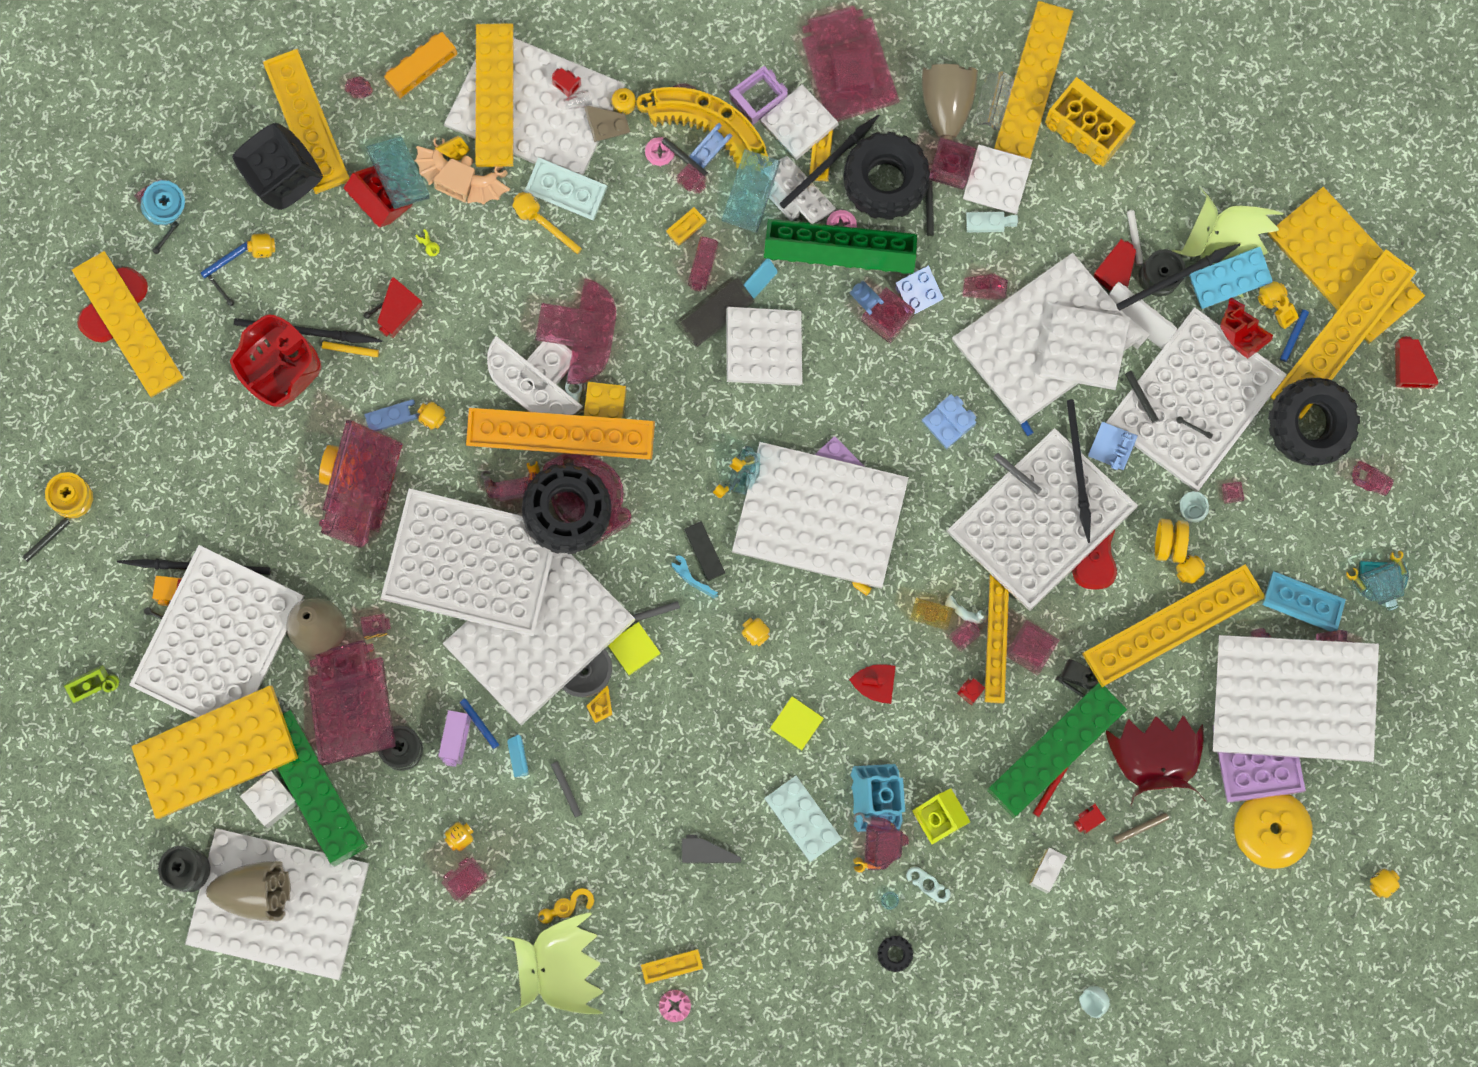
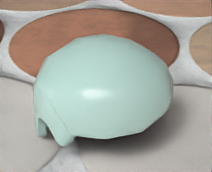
[1180,491,1209,523]
[1079,986,1110,1018]

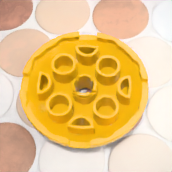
[1234,794,1313,869]

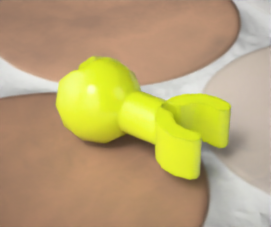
[415,229,440,257]

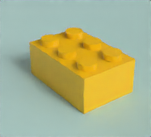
[584,382,627,419]

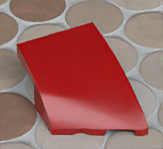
[1220,298,1273,359]

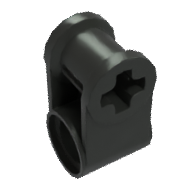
[1060,659,1098,690]

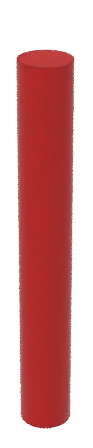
[1032,767,1068,817]

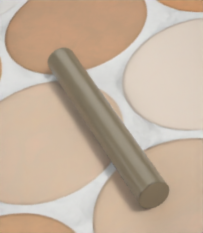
[1113,812,1169,844]

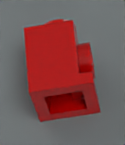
[552,67,582,98]
[957,678,985,706]
[1073,804,1106,834]

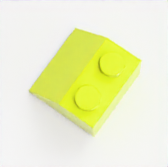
[912,788,970,845]

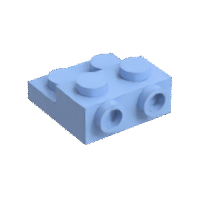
[922,394,976,449]

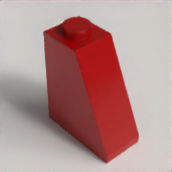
[1093,239,1136,292]
[377,277,423,338]
[1395,336,1438,389]

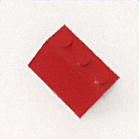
[343,165,413,228]

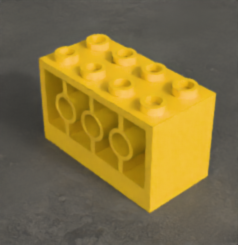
[1045,77,1136,167]

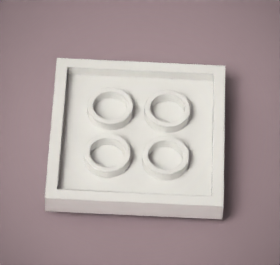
[760,85,839,160]
[963,145,1032,214]

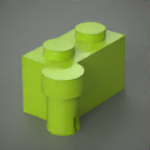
[64,665,120,703]

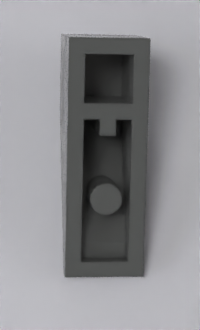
[682,835,741,864]

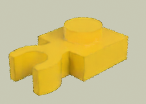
[1273,294,1299,329]

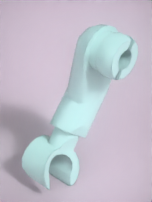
[945,595,987,624]

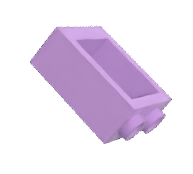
[729,66,788,125]
[438,710,471,767]

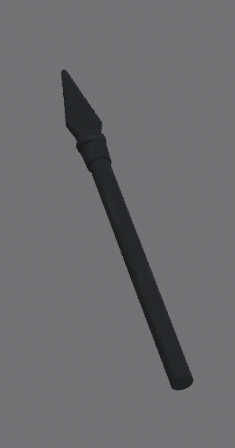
[779,115,879,209]
[1116,243,1241,311]
[234,318,382,344]
[1067,399,1091,543]
[117,558,271,575]

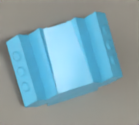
[851,764,905,832]

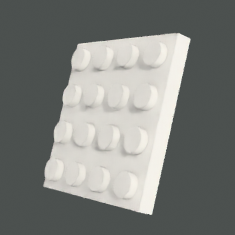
[1040,304,1130,390]
[726,307,802,386]

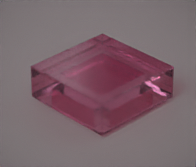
[1221,482,1245,504]

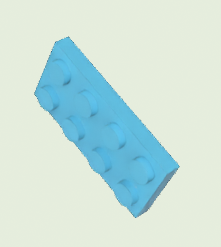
[1189,247,1273,309]
[1262,571,1346,633]

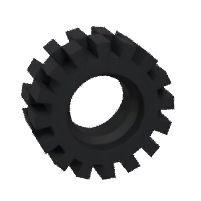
[877,936,914,972]

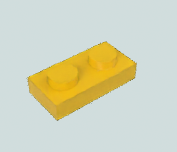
[666,207,706,246]

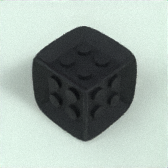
[232,123,323,210]

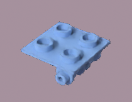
[895,266,944,316]
[1088,421,1138,470]

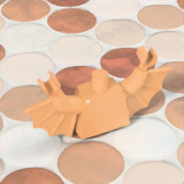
[414,138,510,204]

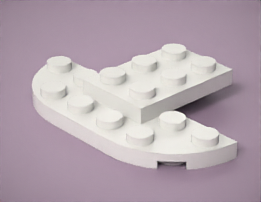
[487,334,583,415]

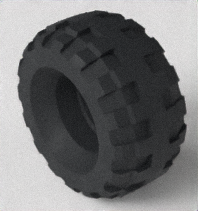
[843,131,930,220]
[1268,378,1360,466]
[522,463,612,554]

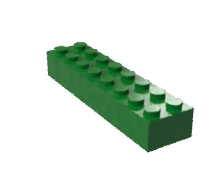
[764,219,917,274]
[986,683,1128,819]
[278,710,369,867]

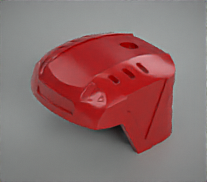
[230,314,322,407]

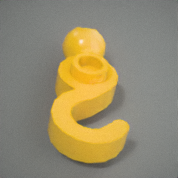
[538,888,594,924]

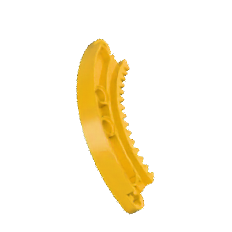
[636,87,770,171]

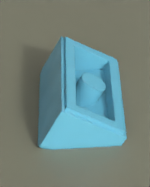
[743,259,777,298]
[507,735,529,777]

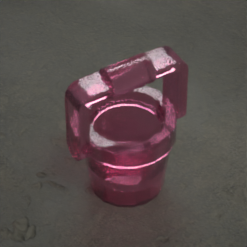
[1352,461,1394,496]

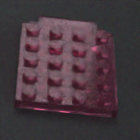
[801,5,900,122]
[319,420,403,548]
[308,640,396,766]

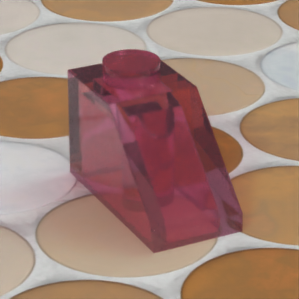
[963,273,1008,300]

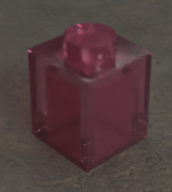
[948,620,980,652]

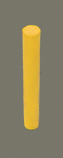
[535,214,582,254]
[322,341,379,358]

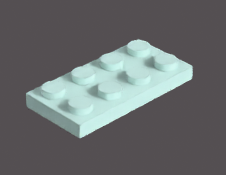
[525,157,608,221]
[764,776,842,862]

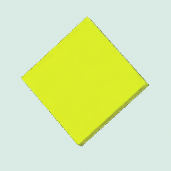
[608,622,661,676]
[770,697,824,751]

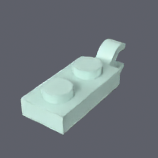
[966,212,1018,232]

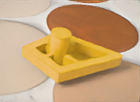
[435,136,470,161]
[586,686,613,724]

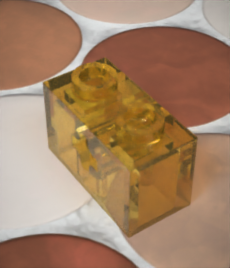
[910,598,953,630]

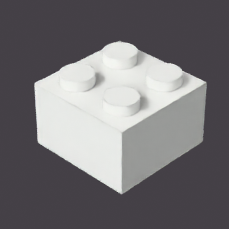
[240,771,297,828]

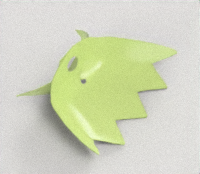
[1173,187,1284,298]
[503,912,603,1014]

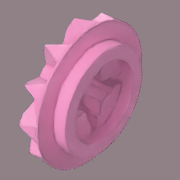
[645,137,674,167]
[827,210,857,228]
[659,990,691,1022]

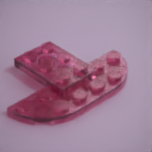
[535,278,616,384]

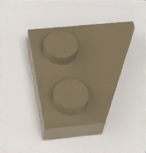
[584,106,630,142]

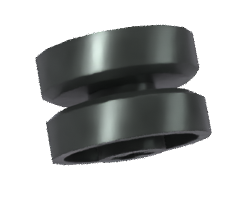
[1139,249,1186,297]
[377,725,424,771]
[158,846,210,892]

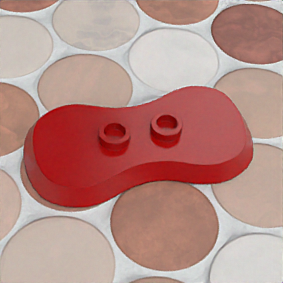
[77,266,148,343]
[1072,529,1117,590]

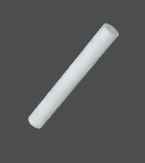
[1127,210,1144,266]

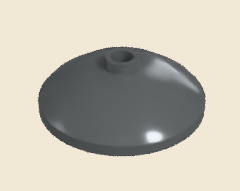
[562,649,613,698]

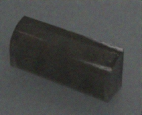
[675,276,755,347]

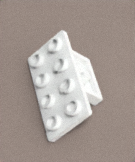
[763,156,836,224]
[1109,282,1177,350]

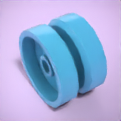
[141,180,185,226]

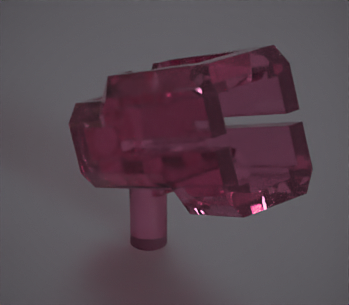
[688,236,718,291]

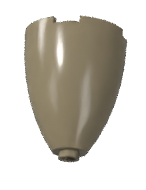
[922,64,978,141]
[286,597,347,657]
[206,861,291,921]

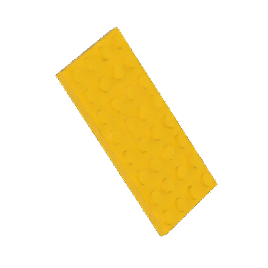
[1267,187,1425,344]
[131,685,298,819]

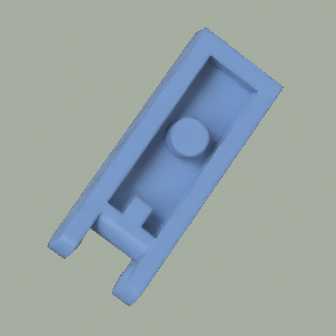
[689,123,732,168]
[849,281,884,315]
[365,400,419,433]

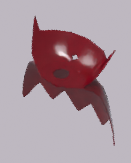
[1106,716,1206,805]

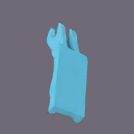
[671,555,718,599]

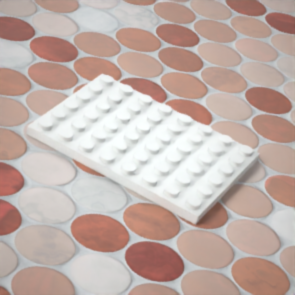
[444,38,625,175]
[952,253,1143,425]
[1106,308,1287,492]
[947,428,1138,611]
[732,442,909,589]
[381,488,553,636]
[129,545,304,718]
[443,552,635,726]
[1213,635,1379,762]
[185,828,369,980]

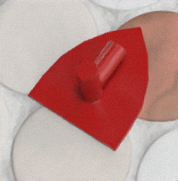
[849,665,896,704]

